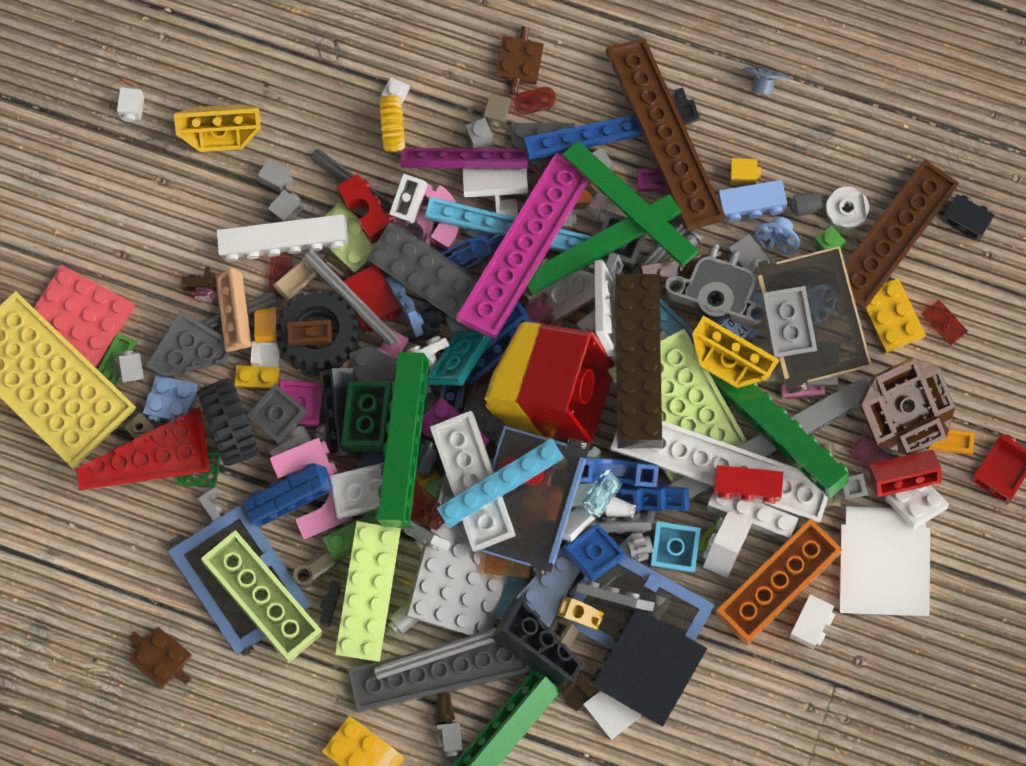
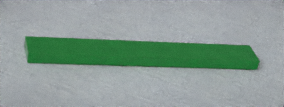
[563,141,698,267]
[527,194,681,296]

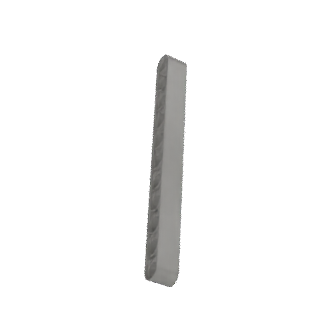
[668,377,869,511]

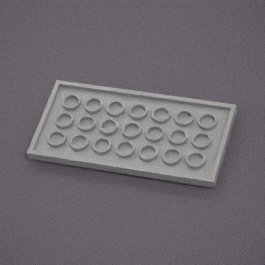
[405,459,522,636]

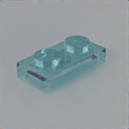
[581,470,622,518]

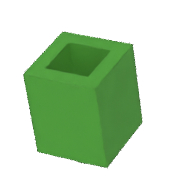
[813,226,846,262]

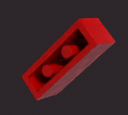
[869,450,942,497]
[713,465,784,504]

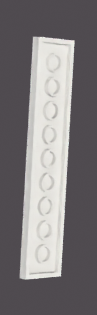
[610,421,828,524]

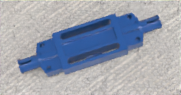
[441,233,503,271]

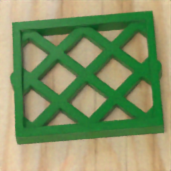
[177,451,220,488]

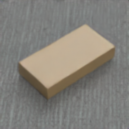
[273,258,318,302]

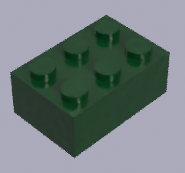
[341,381,393,453]

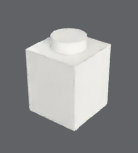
[117,88,144,122]

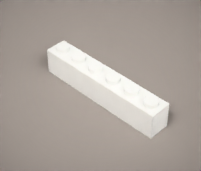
[217,214,349,262]

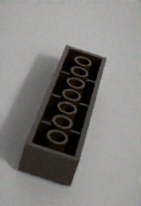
[615,274,662,449]

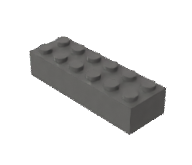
[367,223,479,331]

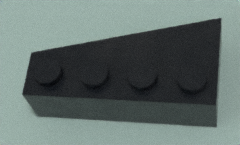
[491,596,583,689]

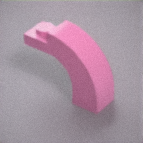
[422,184,460,250]

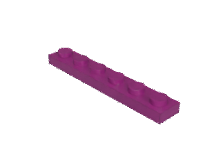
[400,148,528,169]

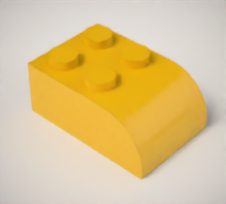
[322,716,405,766]

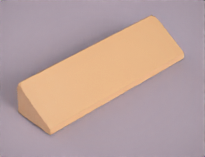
[216,268,252,352]

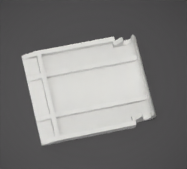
[839,506,930,616]

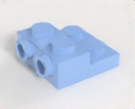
[143,375,199,424]

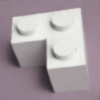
[703,511,753,578]

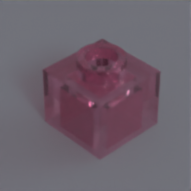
[524,297,556,325]

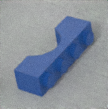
[565,456,659,487]

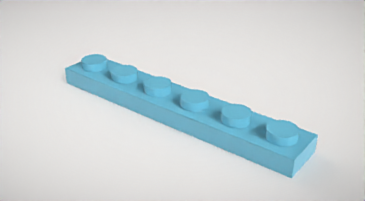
[437,438,564,528]

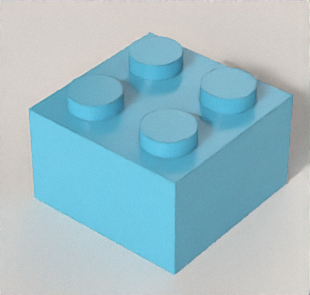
[648,521,701,574]

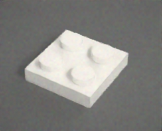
[885,485,949,529]

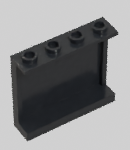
[591,608,708,727]

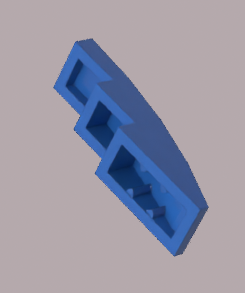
[599,485,690,512]

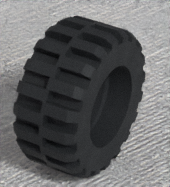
[276,289,360,376]
[196,378,259,466]

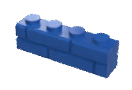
[244,463,333,527]

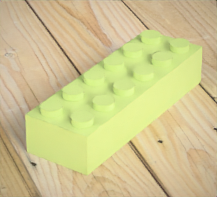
[335,521,401,662]
[201,530,322,663]

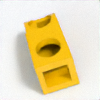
[557,597,604,630]

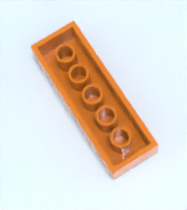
[715,518,843,646]

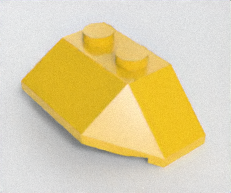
[174,104,261,152]
[692,316,779,388]

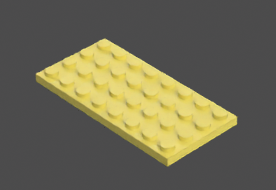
[0,291,136,469]

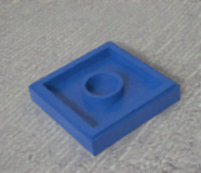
[563,523,626,582]

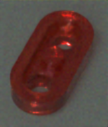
[514,87,556,115]

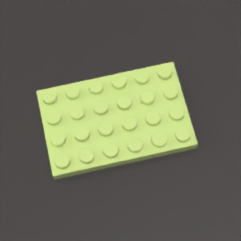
[608,329,747,484]

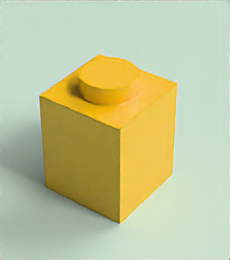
[730,158,761,186]

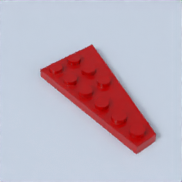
[75,407,210,491]

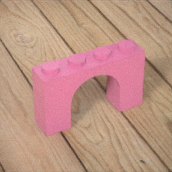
[270,438,353,540]

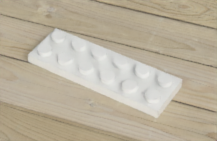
[430,411,516,552]

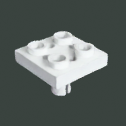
[406,336,449,374]

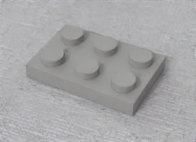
[761,286,817,358]

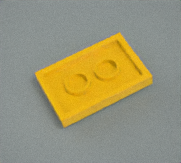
[865,278,926,353]

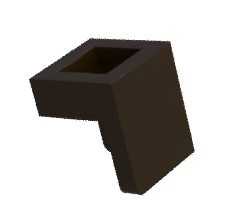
[561,674,596,711]

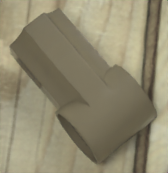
[293,549,337,588]

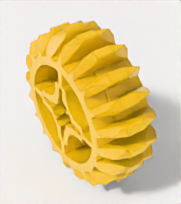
[380,95,405,152]

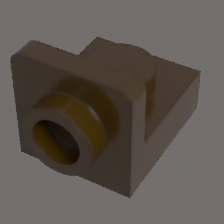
[181,266,215,293]

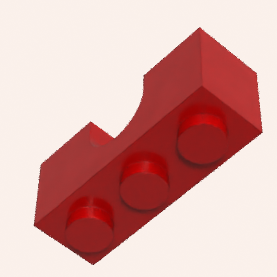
[336,174,394,245]

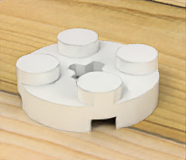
[826,187,869,230]

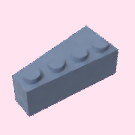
[512,535,580,628]

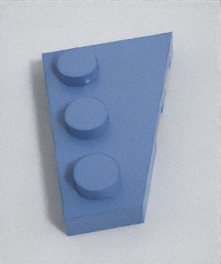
[386,276,424,337]

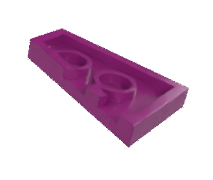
[421,398,490,447]

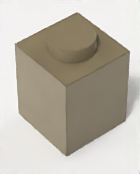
[484,93,511,129]

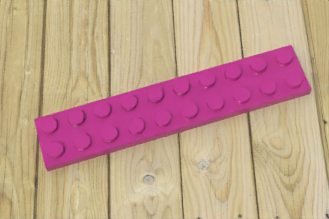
[456,153,589,339]

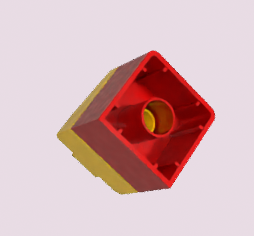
[485,322,615,445]

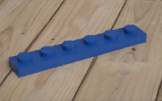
[523,115,643,160]

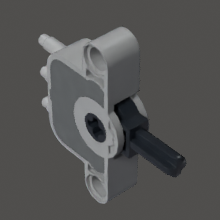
[666,244,766,347]

